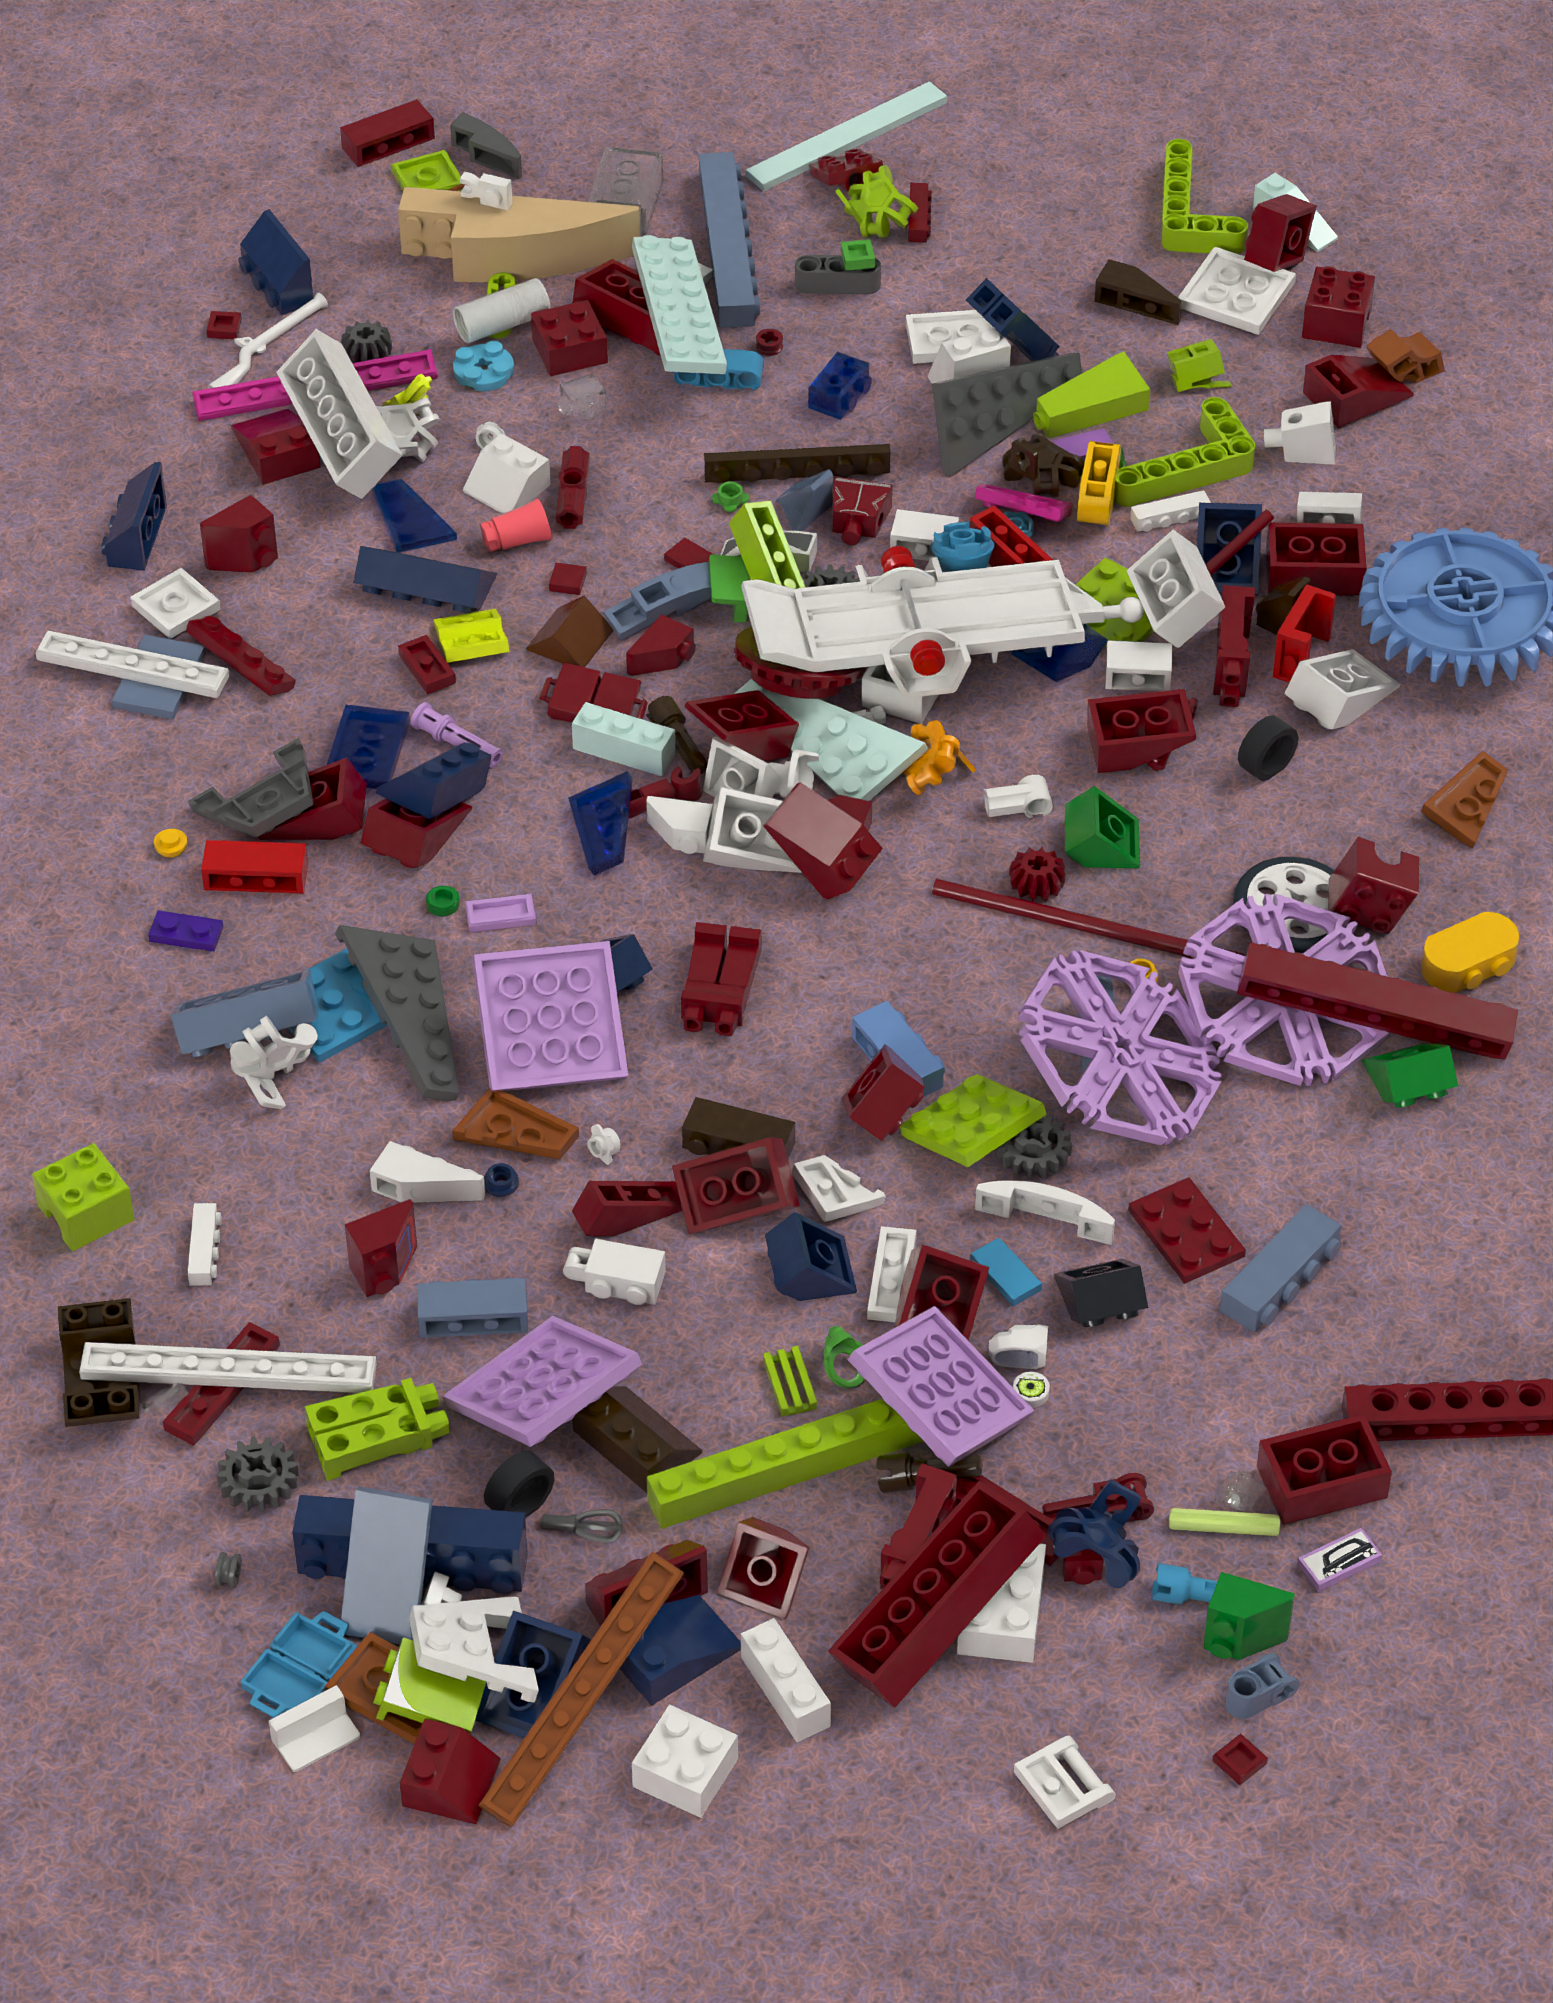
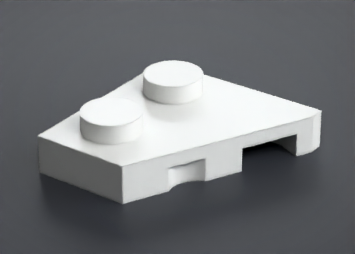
[792,1155,886,1222]

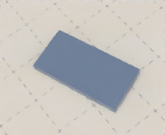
[341,1486,433,1645]

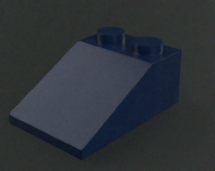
[1197,502,1262,596]
[620,1595,741,1706]
[475,1610,591,1738]

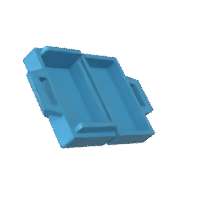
[240,1611,357,1718]

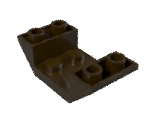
[58,1298,141,1427]

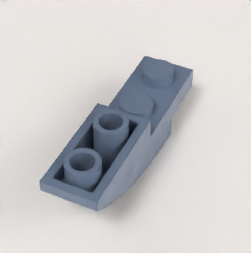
[604,562,711,641]

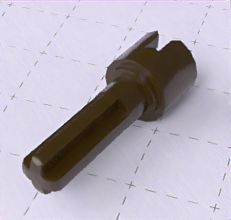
[646,696,708,774]
[876,1453,983,1493]

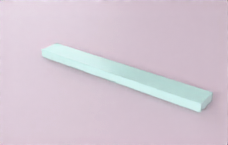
[746,81,947,192]

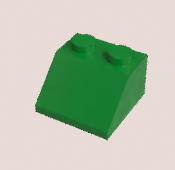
[1064,786,1140,869]
[1361,1043,1458,1107]
[1203,1572,1295,1660]

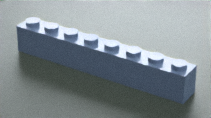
[699,152,760,328]

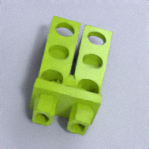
[305,1377,450,1481]

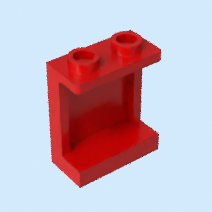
[1273,584,1336,683]

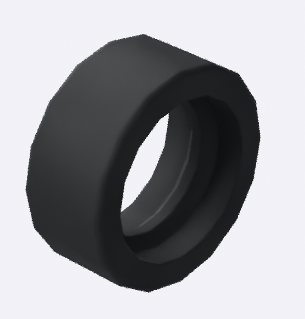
[1238,715,1299,781]
[484,1451,555,1519]

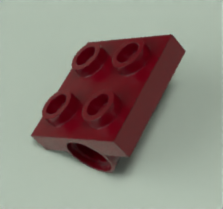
[809,148,883,192]

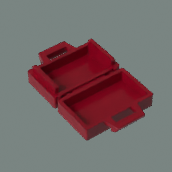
[539,663,648,722]

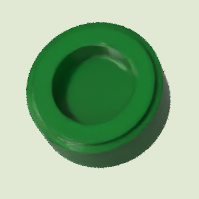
[426,886,460,916]

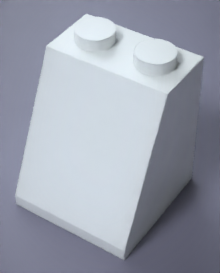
[928,328,1011,383]

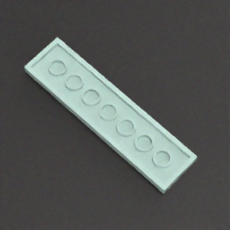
[632,235,727,374]

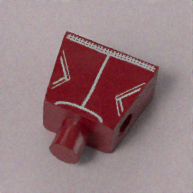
[832,477,893,545]

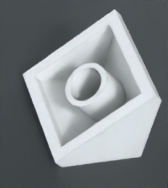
[703,736,782,798]

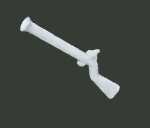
[207,293,328,389]

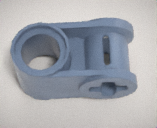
[1225,1653,1300,1719]

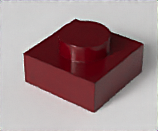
[1063,1549,1103,1585]

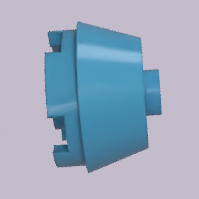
[931,522,994,573]

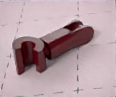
[613,766,703,820]

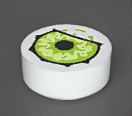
[1013,1372,1050,1408]

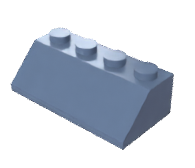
[171,970,318,1057]

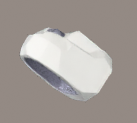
[989,1324,1048,1369]

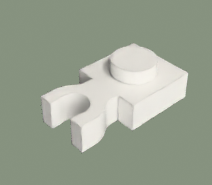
[460,172,512,210]

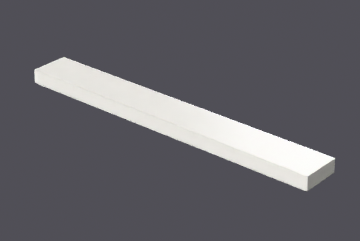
[79,1342,377,1393]

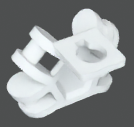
[375,398,440,462]
[230,1016,318,1109]

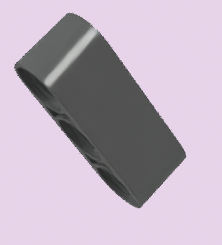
[795,255,881,294]

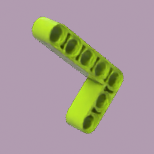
[1161,139,1248,254]
[1114,397,1255,507]

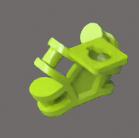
[835,165,918,238]

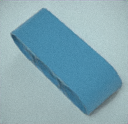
[673,349,764,390]

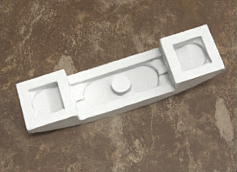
[975,1181,1115,1245]

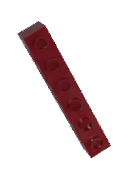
[1342,1378,1553,1441]

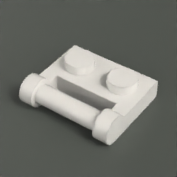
[1014,1736,1116,1829]

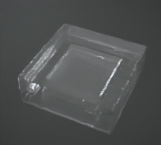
[141,1383,189,1417]

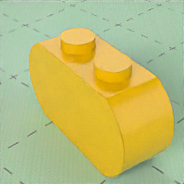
[1077,441,1121,525]
[1421,912,1519,993]

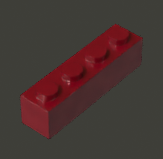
[908,182,932,243]

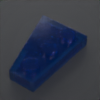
[372,479,457,553]
[568,771,633,876]

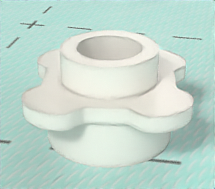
[587,1124,620,1165]

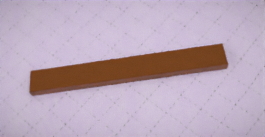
[479,1551,684,1828]

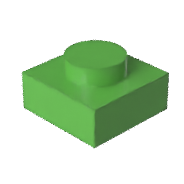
[841,239,875,271]

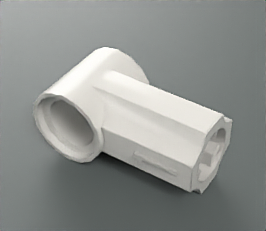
[984,775,1053,818]

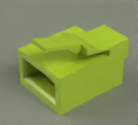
[1167,339,1232,392]

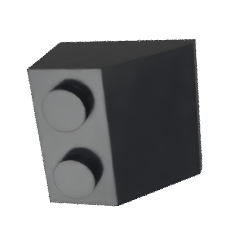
[1054,1259,1149,1327]

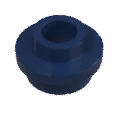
[484,1163,519,1197]

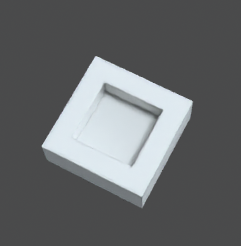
[421,1572,462,1605]

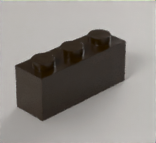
[682,1097,795,1159]

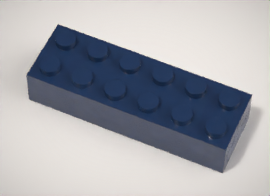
[292,1495,528,1594]

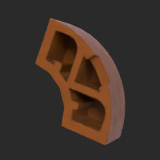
[1366,329,1445,383]

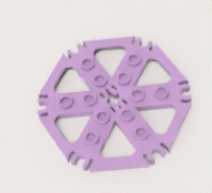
[1178,894,1389,1086]
[1018,950,1222,1146]

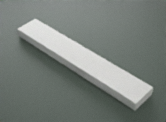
[36,631,229,698]

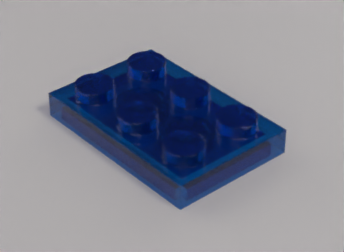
[327,704,410,789]

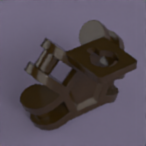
[1002,433,1085,497]

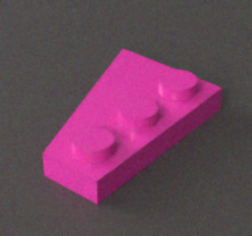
[975,483,1073,522]

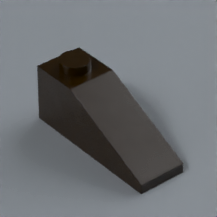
[1094,259,1182,325]

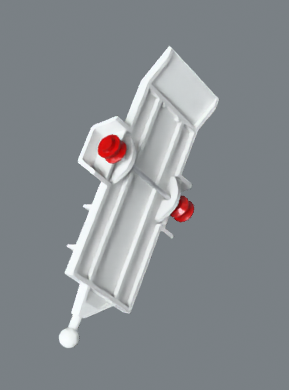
[741,546,1144,698]

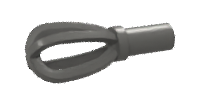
[541,1509,623,1543]

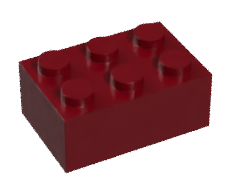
[1266,522,1367,595]
[1257,1414,1392,1525]

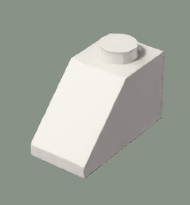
[646,796,713,854]

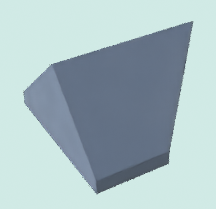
[776,469,833,531]

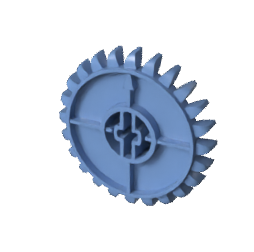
[1358,527,1553,687]

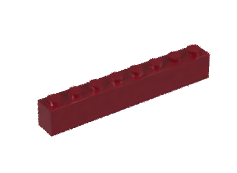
[1237,942,1518,1060]

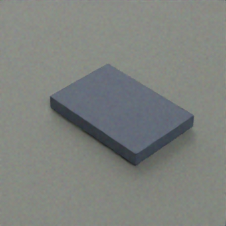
[112,635,206,719]

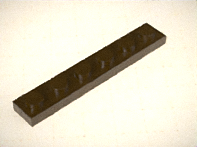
[704,444,891,483]

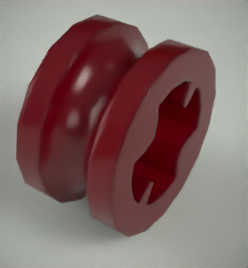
[756,329,783,356]

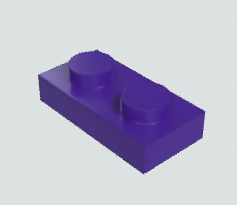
[148,910,223,952]

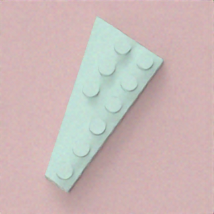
[734,679,929,801]

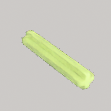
[1169,1508,1280,1536]

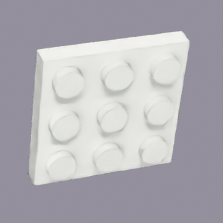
[1178,247,1296,335]

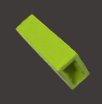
[1033,352,1150,438]

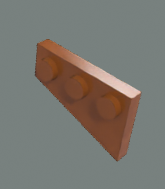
[1421,751,1508,849]
[452,1088,579,1159]

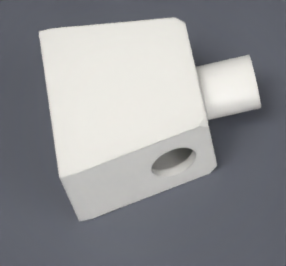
[1264,401,1336,465]

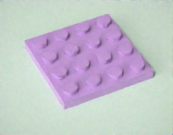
[472,941,628,1092]
[847,1306,1034,1467]
[443,1316,642,1447]

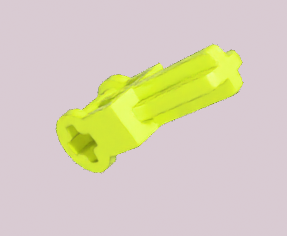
[382,373,432,415]

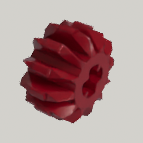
[1009,846,1066,902]

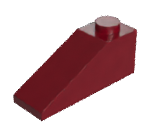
[572,1180,683,1236]

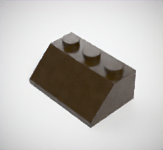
[572,1386,702,1493]

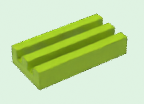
[763,1346,817,1417]

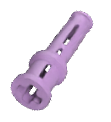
[410,702,503,768]

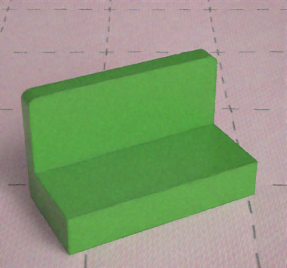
[709,554,749,622]

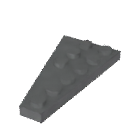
[932,353,1082,476]
[335,925,459,1101]

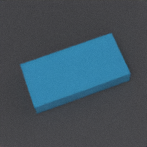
[970,1237,1042,1306]

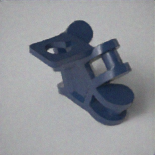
[1047,1480,1141,1588]

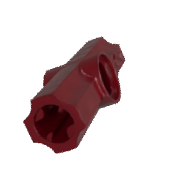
[555,446,590,529]

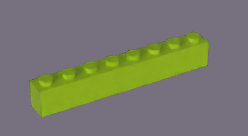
[647,1398,924,1529]

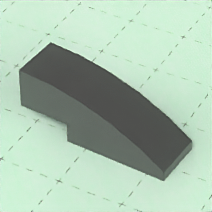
[450,112,522,179]

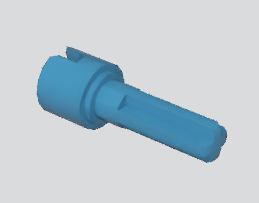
[1151,1563,1217,1605]

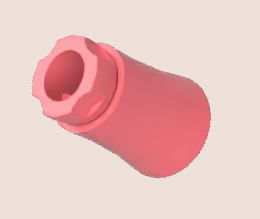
[480,498,552,553]

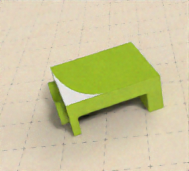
[373,1637,486,1734]

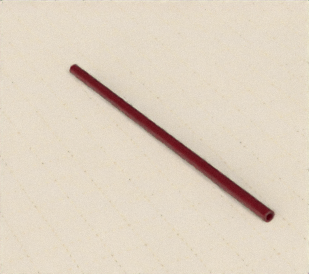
[932,878,1245,958]

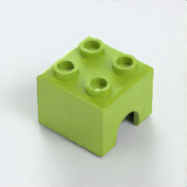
[32,1143,135,1252]

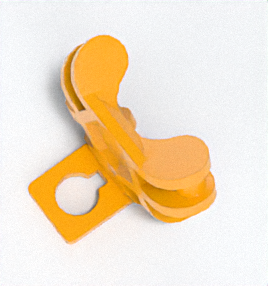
[902,720,976,796]

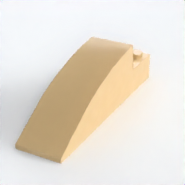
[398,187,640,282]

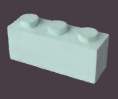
[572,702,676,776]

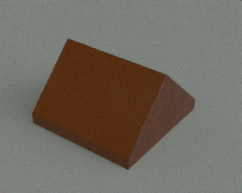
[526,595,613,667]

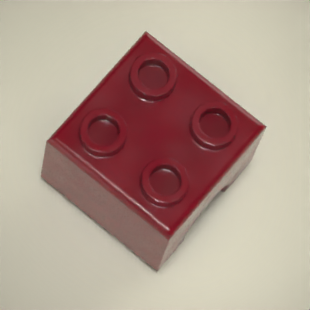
[1302,266,1375,348]
[1328,837,1419,934]

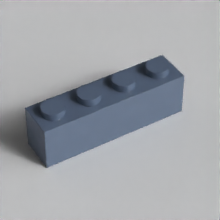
[1220,1204,1342,1333]

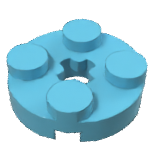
[453,341,514,391]

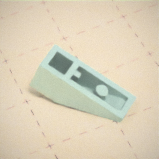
[1253,173,1338,252]

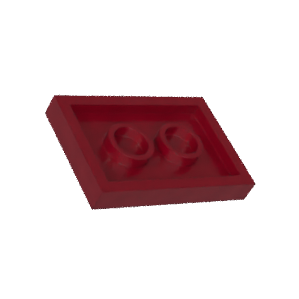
[1128,1177,1246,1284]

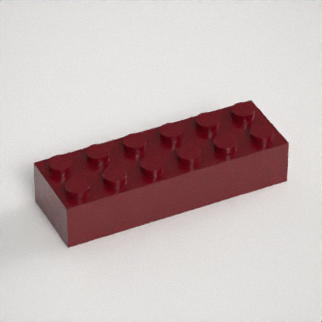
[828,1481,1046,1708]

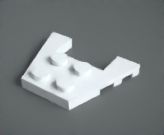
[409,1597,539,1702]

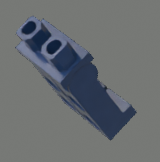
[966,278,1060,361]

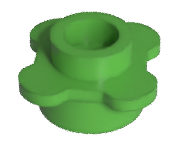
[712,482,749,512]

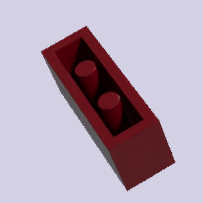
[340,99,435,167]

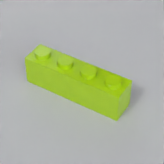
[729,501,806,589]

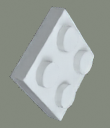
[130,568,221,639]

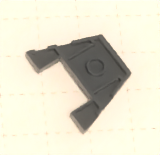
[188,738,313,837]

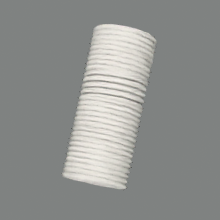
[453,278,550,344]

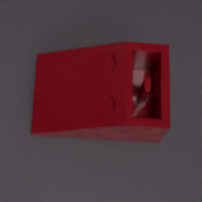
[1303,355,1413,428]

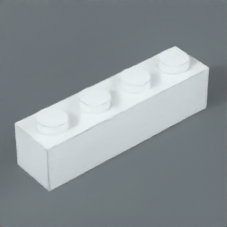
[1130,490,1211,532]
[188,1203,222,1286]

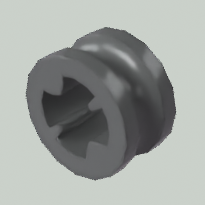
[215,1552,242,1588]

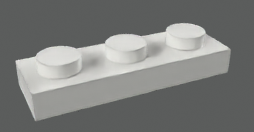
[867,1226,916,1322]

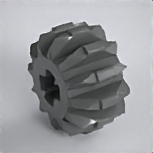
[341,320,392,363]

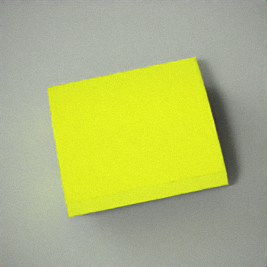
[433,609,510,663]

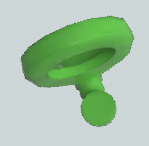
[823,1326,865,1388]

